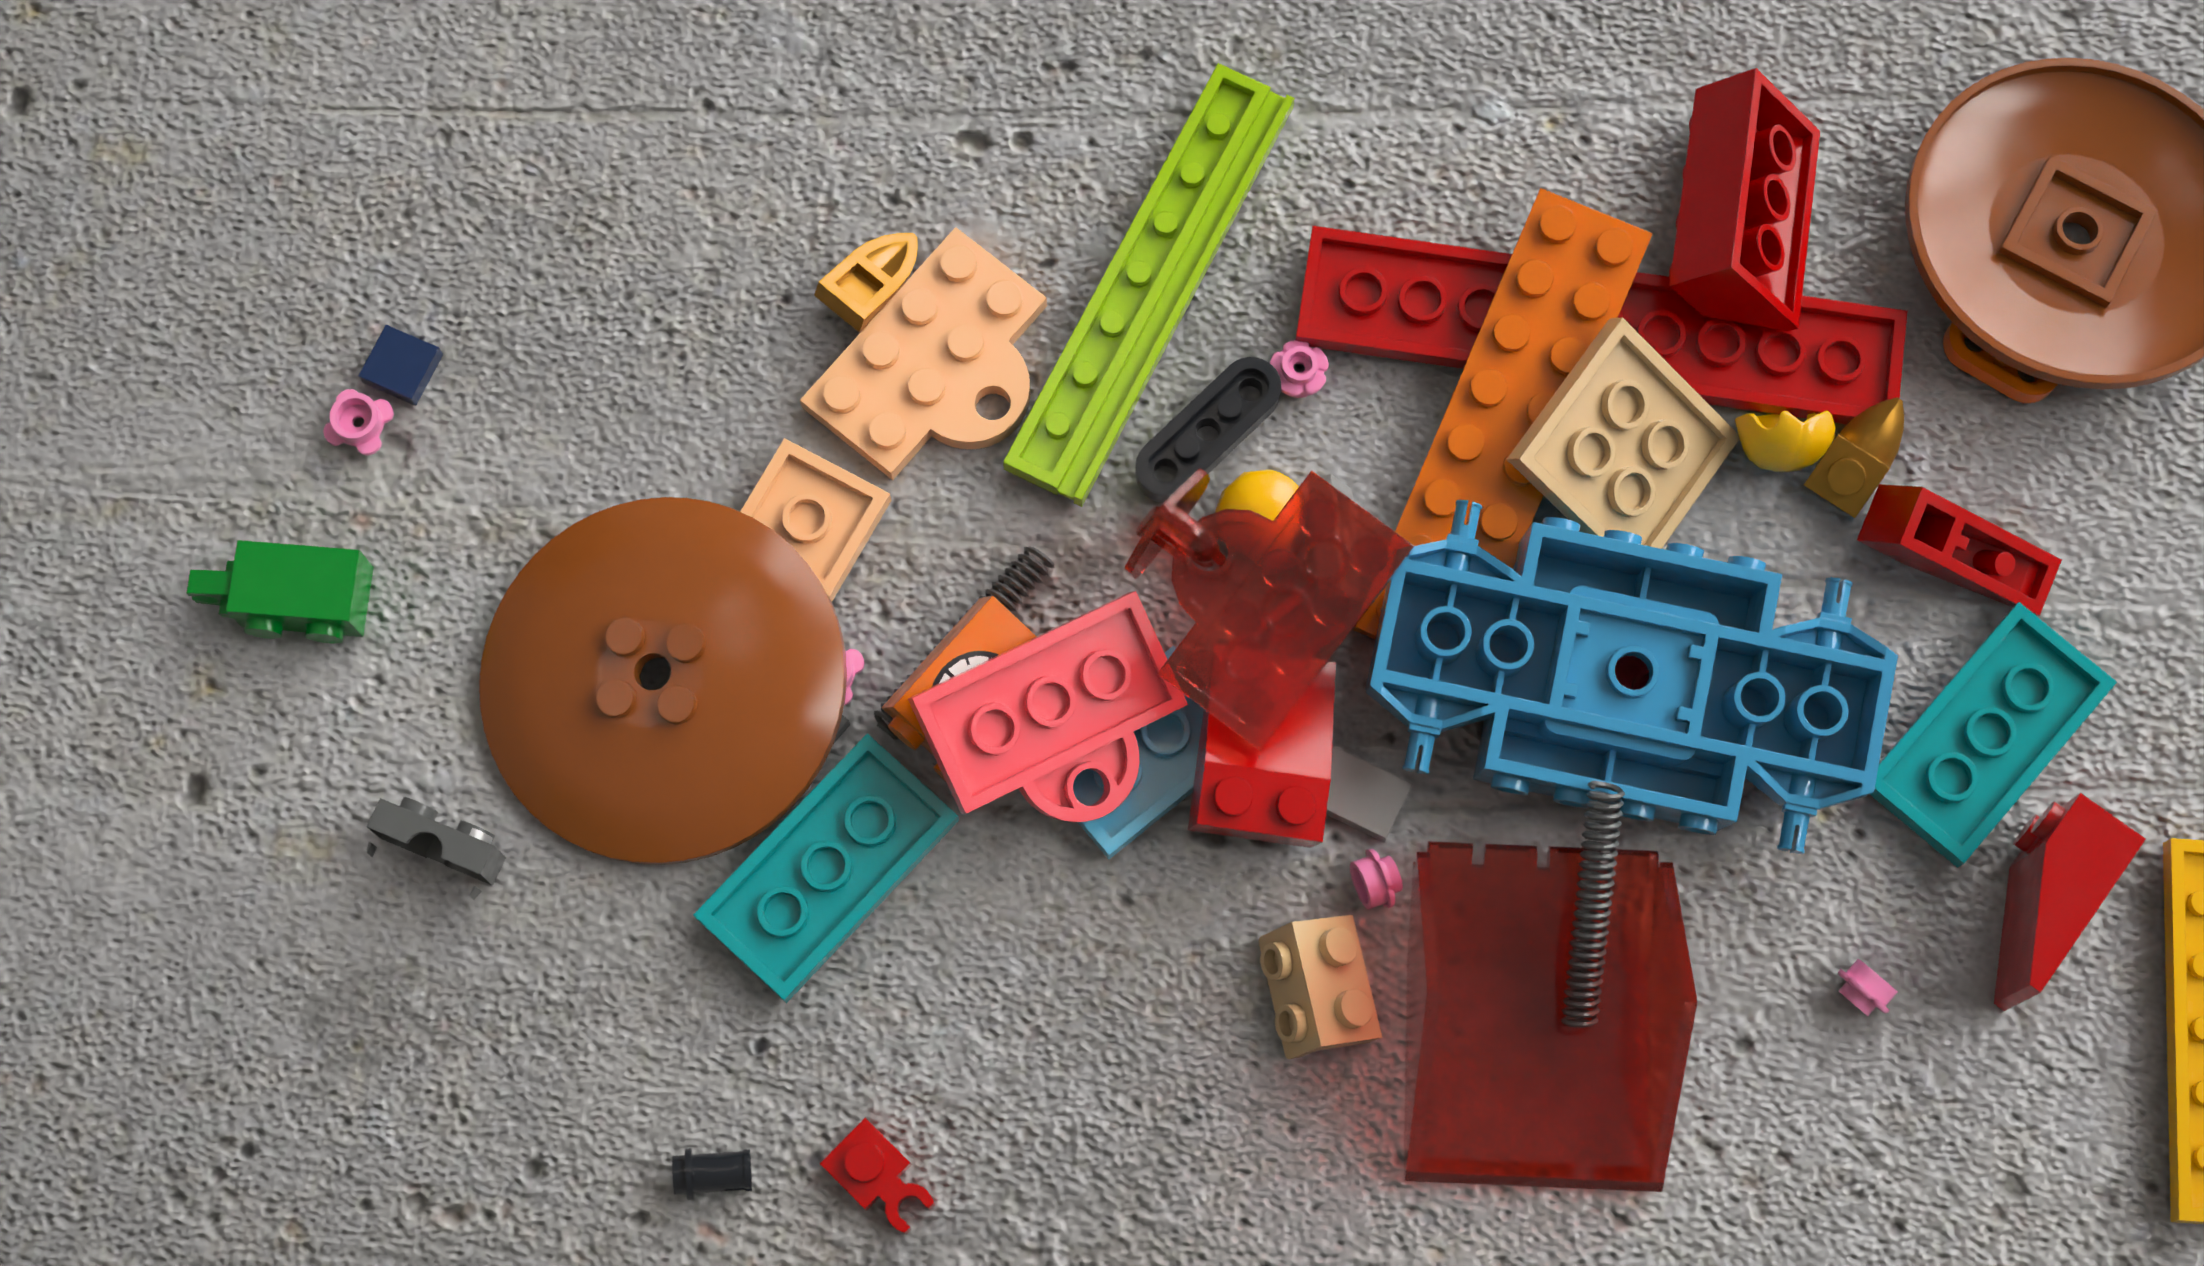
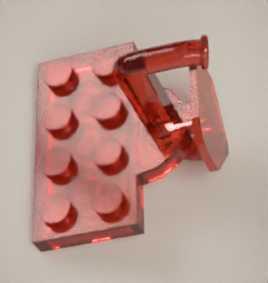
[1124,468,1414,752]

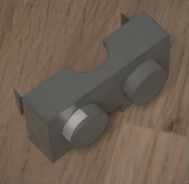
[366,797,506,900]

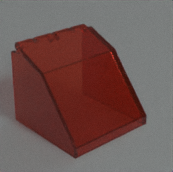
[1404,841,1698,1192]

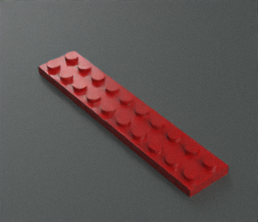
[1295,225,1908,424]

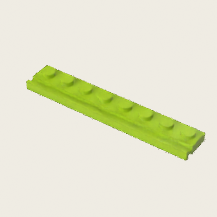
[1003,63,1295,507]

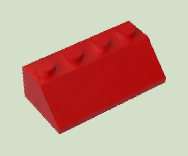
[1669,68,1820,331]

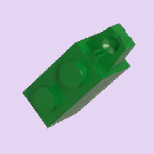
[186,540,374,644]

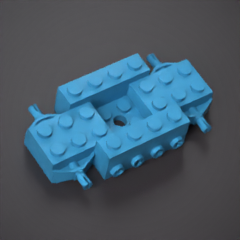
[1365,500,1898,854]

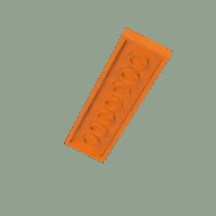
[1353,188,1653,639]

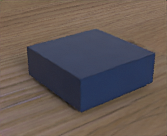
[358,325,443,406]

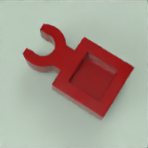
[820,1118,935,1235]

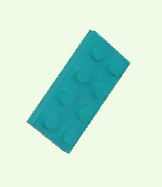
[1870,602,2117,868]
[693,733,959,1004]

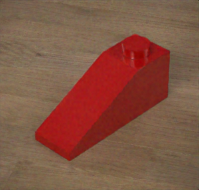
[1857,484,2062,616]

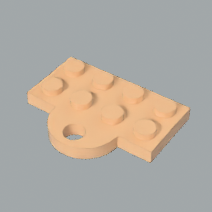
[800,227,1047,480]

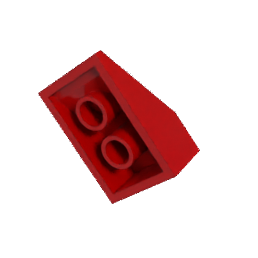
[1188,644,1336,848]
[1994,793,2146,1011]

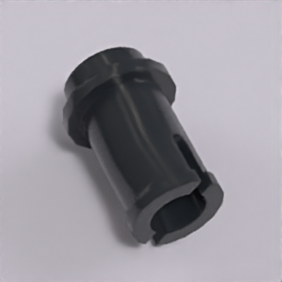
[672,1148,752,1200]

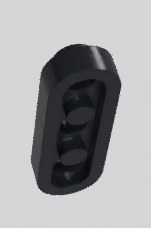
[1135,357,1281,503]

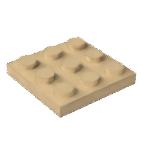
[1506,317,1740,549]

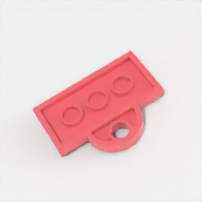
[908,591,1188,822]

